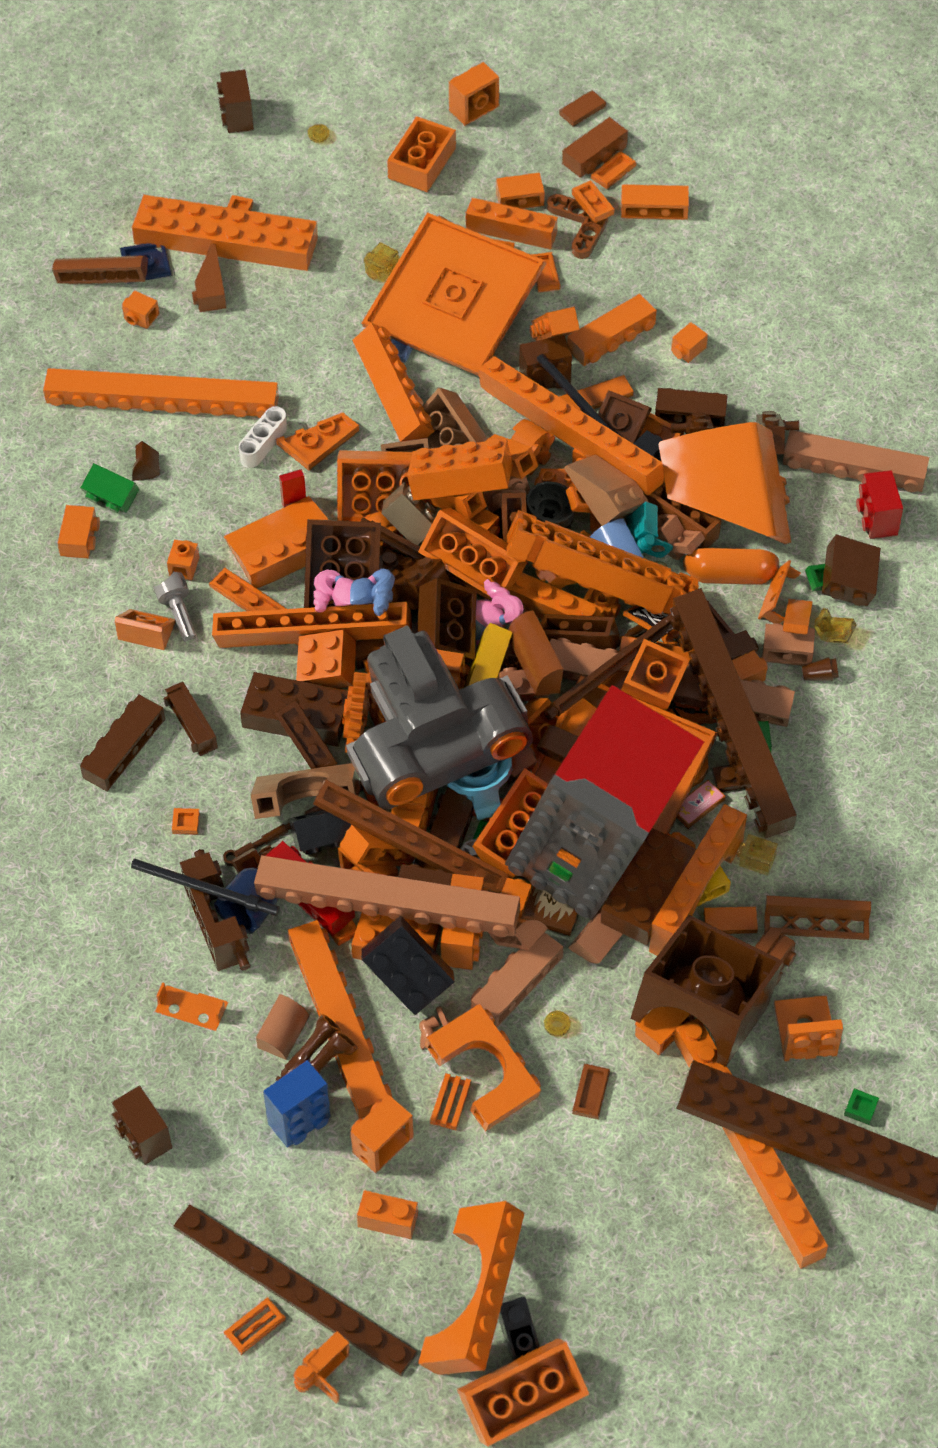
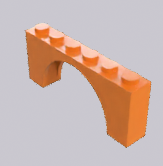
[649,804,747,956]
[418,1201,525,1375]

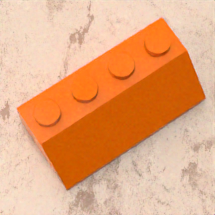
[418,508,528,596]
[472,768,548,879]

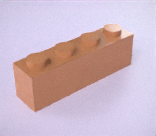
[471,932,564,1027]

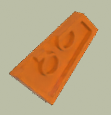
[276,412,359,471]

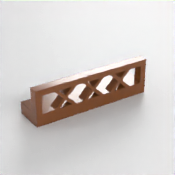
[764,895,871,940]

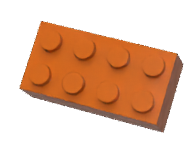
[407,438,513,501]
[457,1338,589,1446]

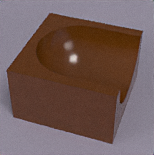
[630,915,784,1067]

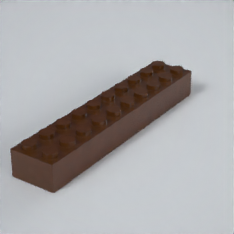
[670,588,797,839]

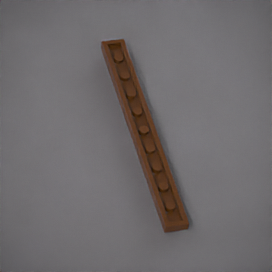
[173,1204,417,1377]

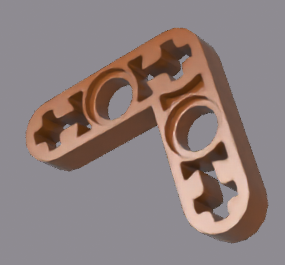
[547,194,608,259]

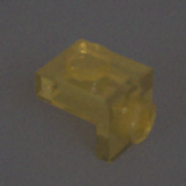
[814,608,857,643]

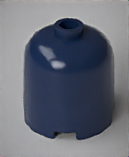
[214,868,279,934]

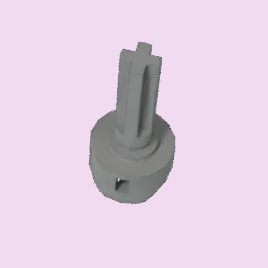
[153,572,196,642]

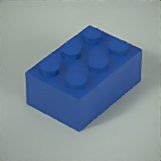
[263,1060,331,1148]

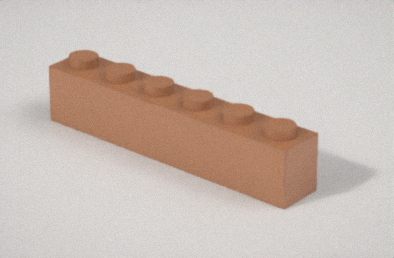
[783,430,930,492]

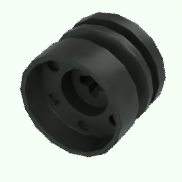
[526,481,575,530]

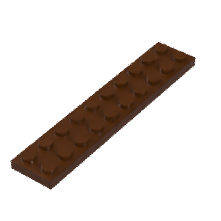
[676,1060,938,1211]

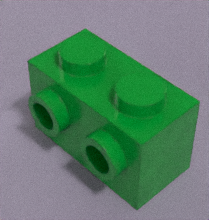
[80,463,140,513]

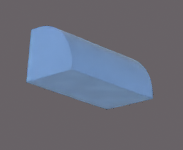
[590,518,644,558]

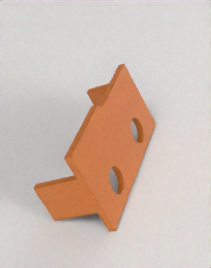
[758,560,801,624]
[155,982,228,1031]

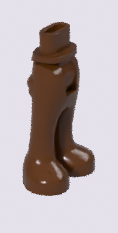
[275,1014,357,1081]

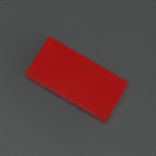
[279,469,306,507]

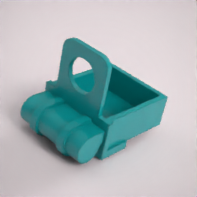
[627,501,673,558]

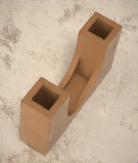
[251,763,361,819]

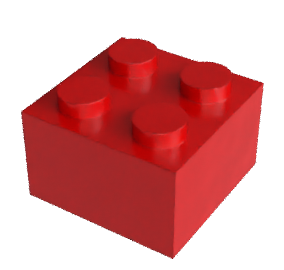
[856,470,903,539]

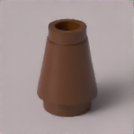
[802,657,839,681]

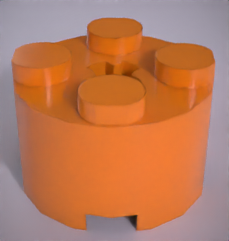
[511,419,555,475]

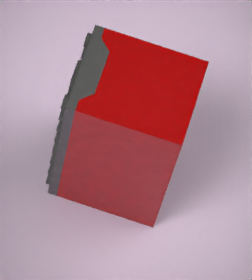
[505,685,704,920]

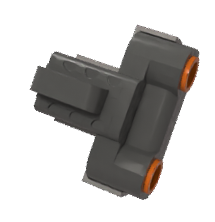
[346,625,533,810]

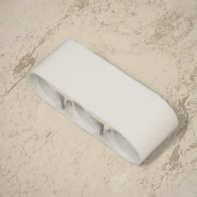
[239,406,287,468]

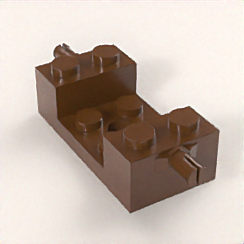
[671,411,799,454]
[179,849,251,971]

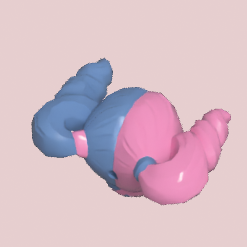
[313,569,395,616]
[470,579,524,662]

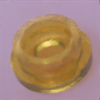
[308,124,330,143]
[544,1010,571,1037]

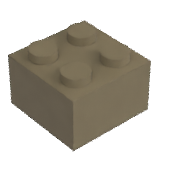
[381,482,437,545]

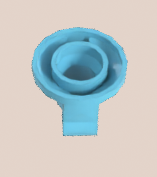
[447,757,513,821]

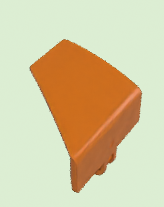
[659,422,791,544]

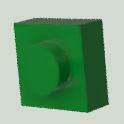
[805,564,825,591]
[844,1088,879,1125]

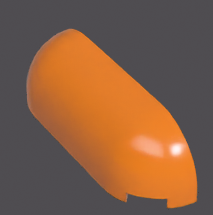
[683,548,780,584]

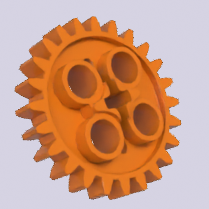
[342,672,369,753]

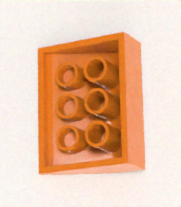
[337,450,433,521]
[224,496,328,589]

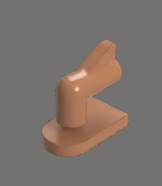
[419,1006,450,1050]

